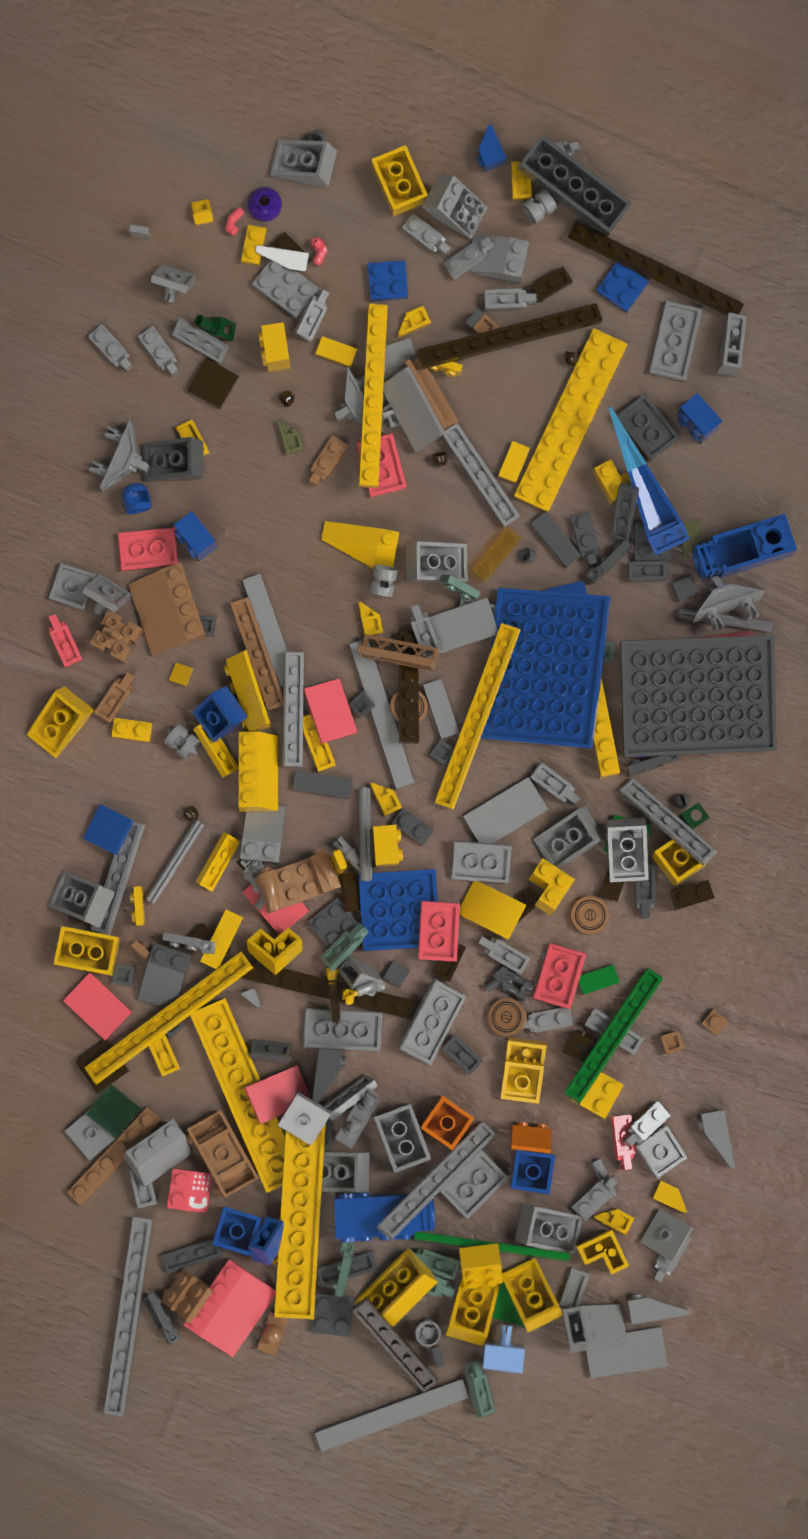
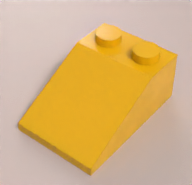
[26,686,94,758]
[502,1258,563,1332]
[445,1276,500,1346]

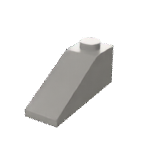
[716,313,747,377]
[697,1110,735,1169]
[626,1293,690,1324]

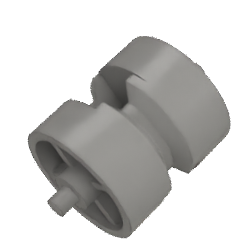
[164,724,200,760]

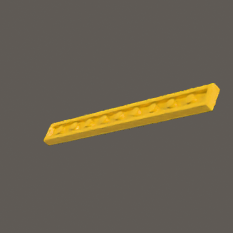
[358,303,388,488]
[434,623,521,810]
[85,952,253,1084]

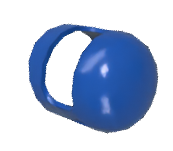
[121,483,152,515]

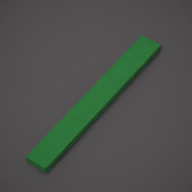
[563,968,663,1104]
[414,1232,570,1262]

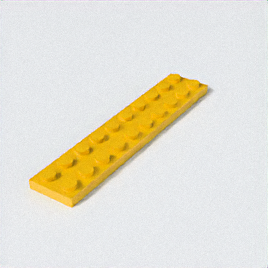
[514,328,628,513]
[190,998,285,1193]
[274,1123,326,1319]

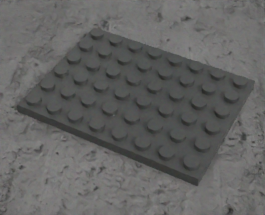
[620,635,777,757]

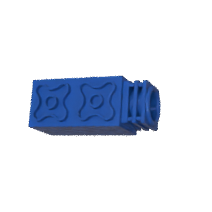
[692,514,797,581]
[334,1192,435,1242]

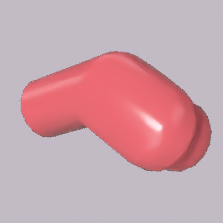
[225,207,244,236]
[311,237,327,266]

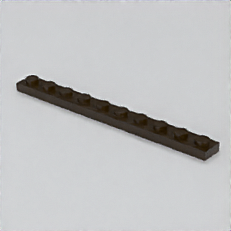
[567,222,744,316]
[417,303,603,369]
[241,959,421,1020]

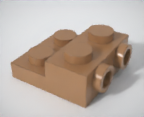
[161,1268,213,1324]

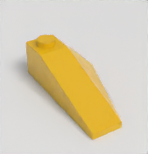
[321,521,400,569]

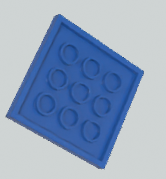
[359,869,438,951]

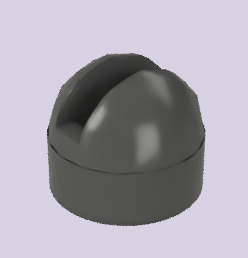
[309,129,325,141]
[520,547,537,563]
[674,793,690,809]

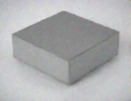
[129,224,150,240]

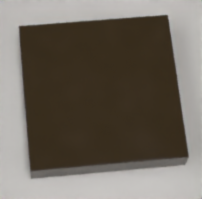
[187,358,239,409]
[75,1039,129,1094]

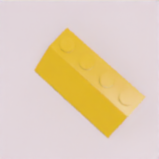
[224,650,272,732]
[239,732,278,812]
[354,1248,438,1326]

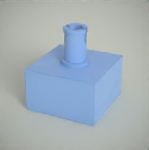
[481,1324,525,1373]

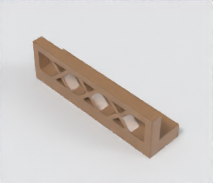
[404,358,459,431]
[357,634,439,671]

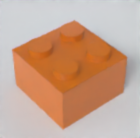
[420,1096,475,1150]

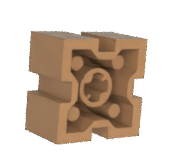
[90,610,144,664]

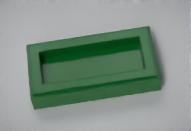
[579,964,620,995]

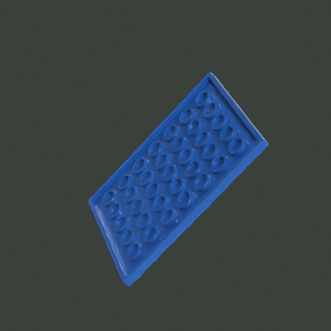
[481,588,611,749]

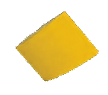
[459,881,526,940]
[501,1037,547,1104]

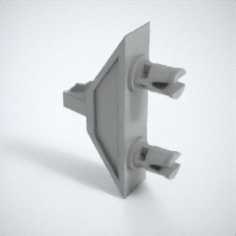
[334,368,395,435]
[89,420,150,492]
[693,576,764,632]
[335,1090,380,1149]

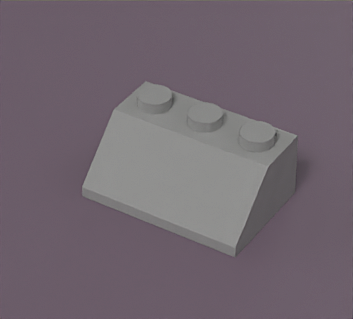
[122,1119,192,1188]

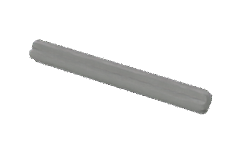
[678,609,772,633]
[359,787,372,882]
[146,820,204,904]

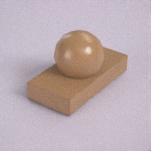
[257,1312,289,1356]

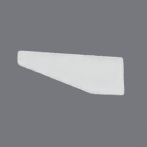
[256,246,309,271]

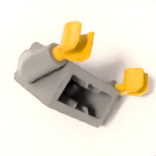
[326,955,386,1005]

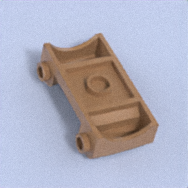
[254,848,341,914]
[185,1110,259,1199]

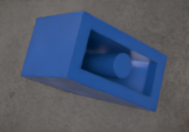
[476,124,507,172]
[248,1217,284,1266]

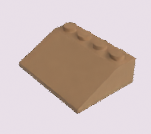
[128,563,207,656]

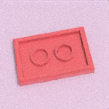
[356,433,407,498]
[118,527,178,571]
[303,678,358,744]
[242,867,309,935]
[418,901,460,962]
[533,943,587,1010]
[63,973,132,1040]
[244,1065,312,1124]

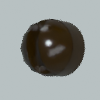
[565,351,581,366]
[278,390,295,407]
[432,452,448,467]
[182,805,199,822]

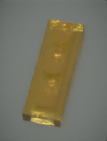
[471,526,522,583]

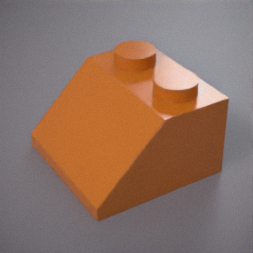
[510,1121,552,1153]

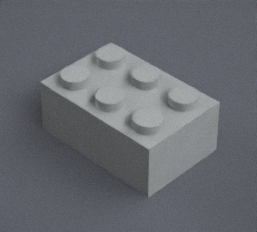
[374,1103,431,1173]

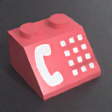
[167,1168,212,1212]

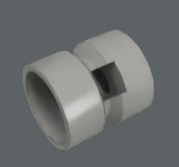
[522,189,557,224]
[369,565,398,597]
[415,1318,441,1347]

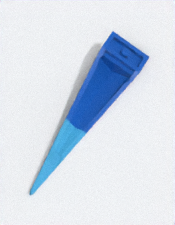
[609,406,690,555]

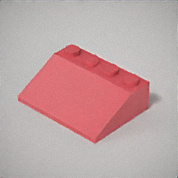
[184,1258,276,1357]

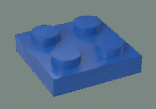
[368,260,408,302]
[596,262,649,313]

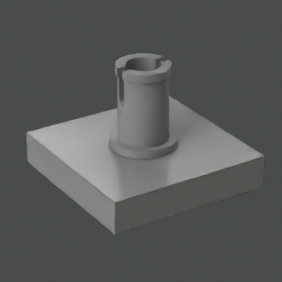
[151,264,197,302]
[82,574,132,615]

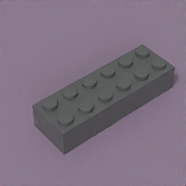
[517,135,632,236]

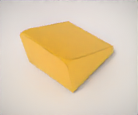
[191,199,213,225]
[169,663,194,687]

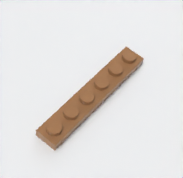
[230,597,283,711]
[67,1107,162,1206]

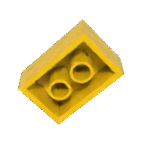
[371,145,428,217]
[54,926,121,976]

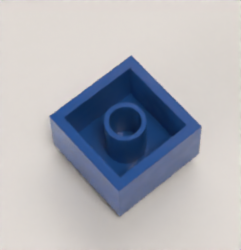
[676,393,722,444]
[174,511,218,561]
[192,686,248,743]
[510,1150,555,1194]
[211,1206,261,1256]

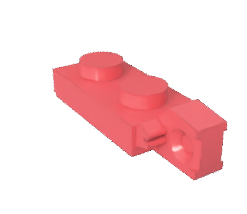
[49,614,83,668]
[611,1115,636,1170]

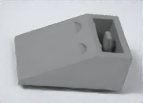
[422,175,487,239]
[563,1304,628,1353]

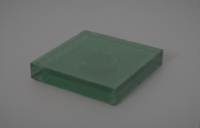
[86,1084,141,1139]

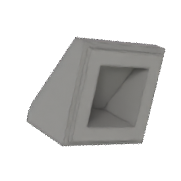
[240,988,262,1008]

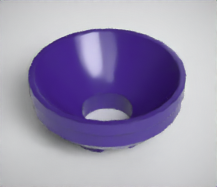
[248,187,282,222]

